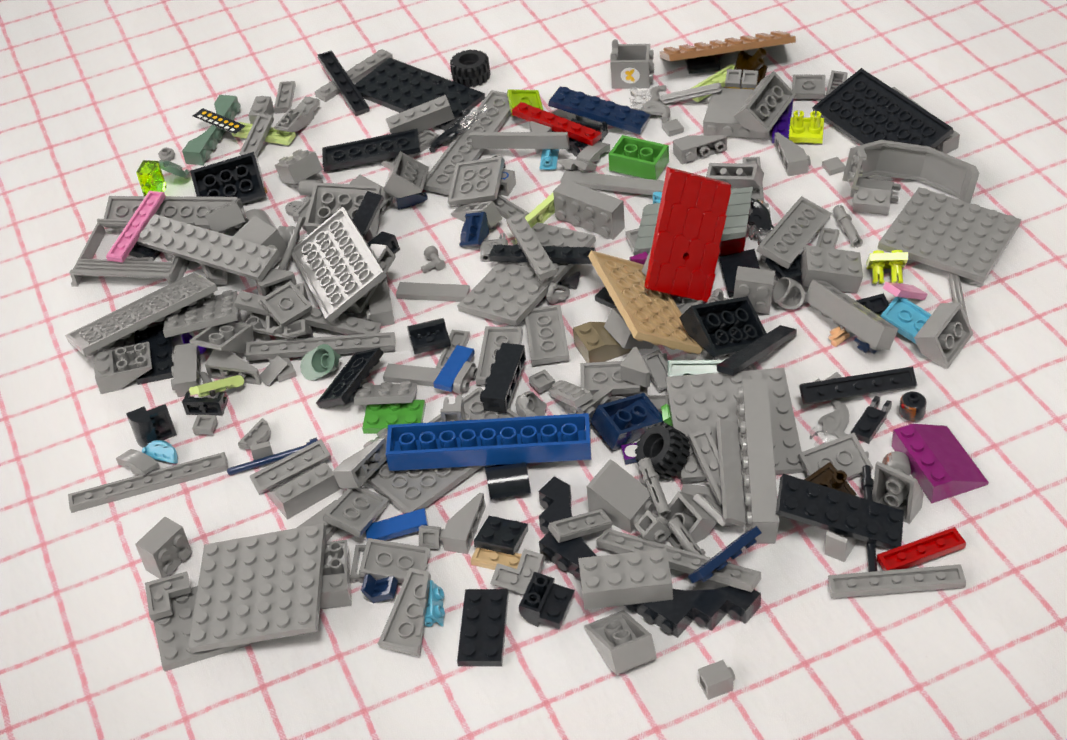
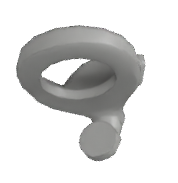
[546,282,570,304]

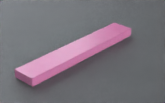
[106,191,166,263]

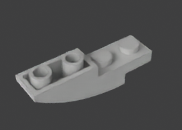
[274,97,320,132]

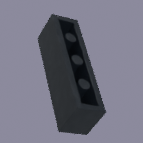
[480,343,526,413]

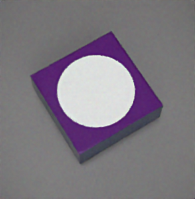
[621,443,638,465]

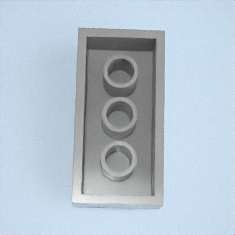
[553,180,625,240]
[578,548,673,610]

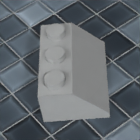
[914,303,973,369]
[267,462,339,520]

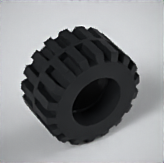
[450,49,490,87]
[635,422,690,479]

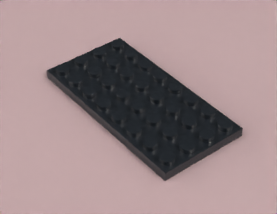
[354,58,485,131]
[812,68,954,148]

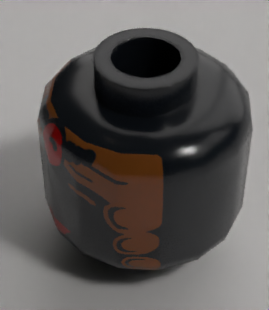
[899,391,927,421]

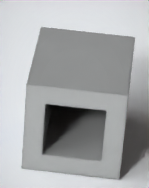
[498,169,516,196]
[698,660,735,700]

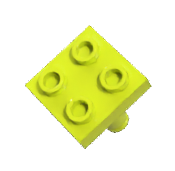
[789,111,824,144]
[866,250,908,284]

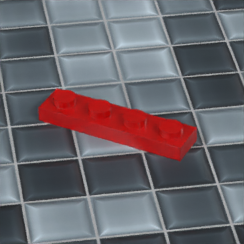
[877,527,966,571]

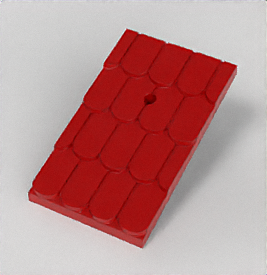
[642,167,731,302]

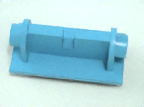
[540,149,559,170]
[424,580,445,627]

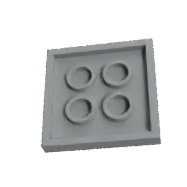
[448,156,505,206]

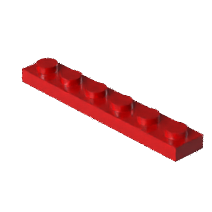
[512,102,602,146]

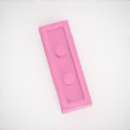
[883,282,928,300]

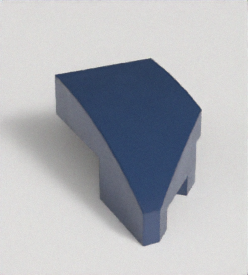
[396,193,428,210]

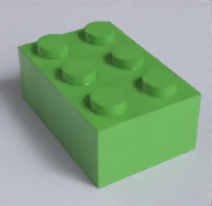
[608,135,669,180]

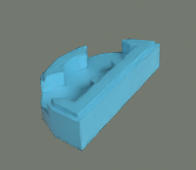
[142,440,178,464]

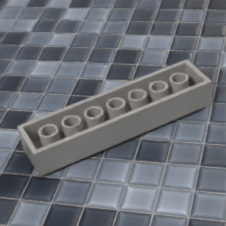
[736,379,779,544]

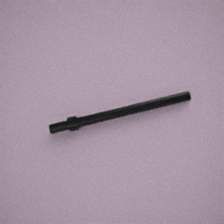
[861,465,877,572]

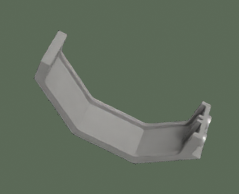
[842,140,979,203]

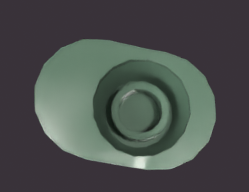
[300,344,341,381]

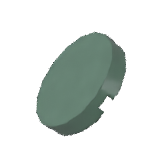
[157,159,190,178]

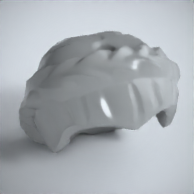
[515,391,547,417]

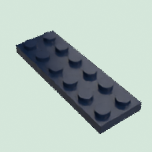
[548,86,650,135]

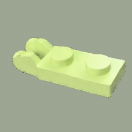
[189,375,245,397]

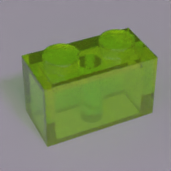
[136,160,166,196]

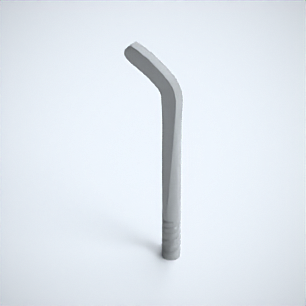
[278,216,306,270]

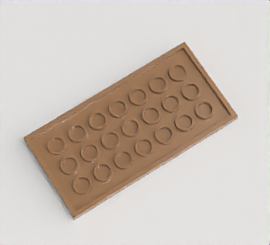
[660,31,796,61]

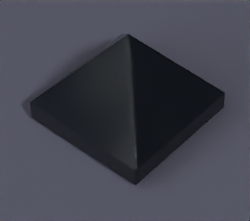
[559,271,581,289]

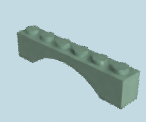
[182,95,241,166]

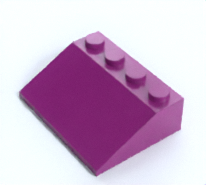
[892,424,989,504]

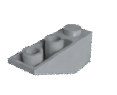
[673,135,727,164]

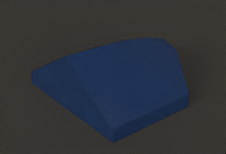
[459,212,489,247]

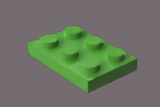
[362,400,426,434]

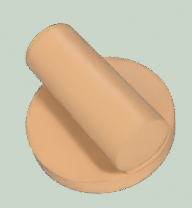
[828,326,850,347]

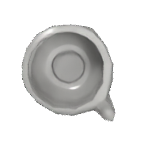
[772,277,806,310]

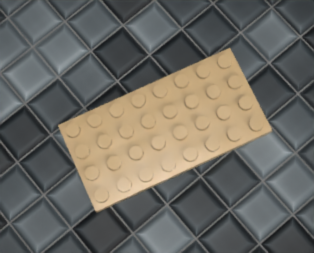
[588,250,703,354]

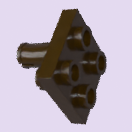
[734,48,768,84]
[804,462,857,496]

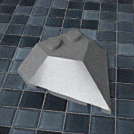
[244,283,312,339]

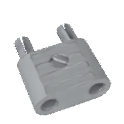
[480,233,508,262]

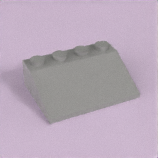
[304,182,381,241]

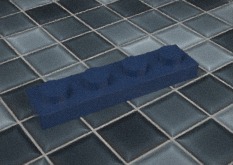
[688,526,762,583]

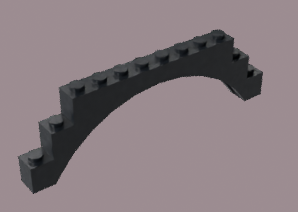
[539,476,761,638]

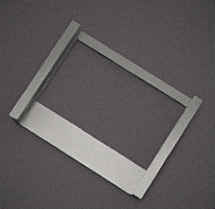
[69,219,195,287]

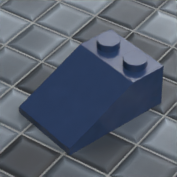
[590,392,664,450]

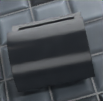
[407,318,451,355]
[126,404,177,448]
[485,462,531,500]
[519,572,575,629]

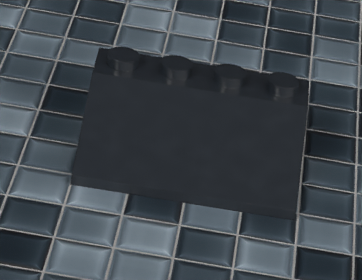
[190,152,266,204]
[679,296,767,357]

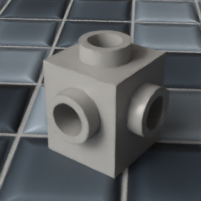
[634,510,672,544]

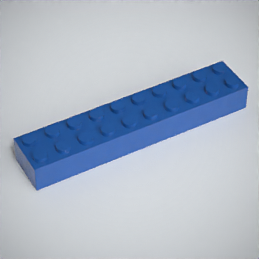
[386,413,592,471]

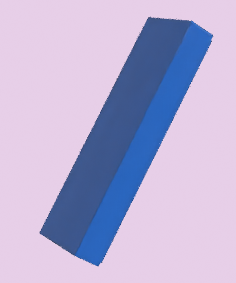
[433,345,475,392]
[366,508,429,541]

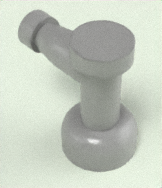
[421,246,446,273]

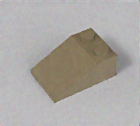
[573,322,639,363]

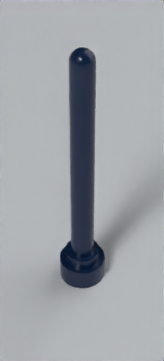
[227,437,318,475]

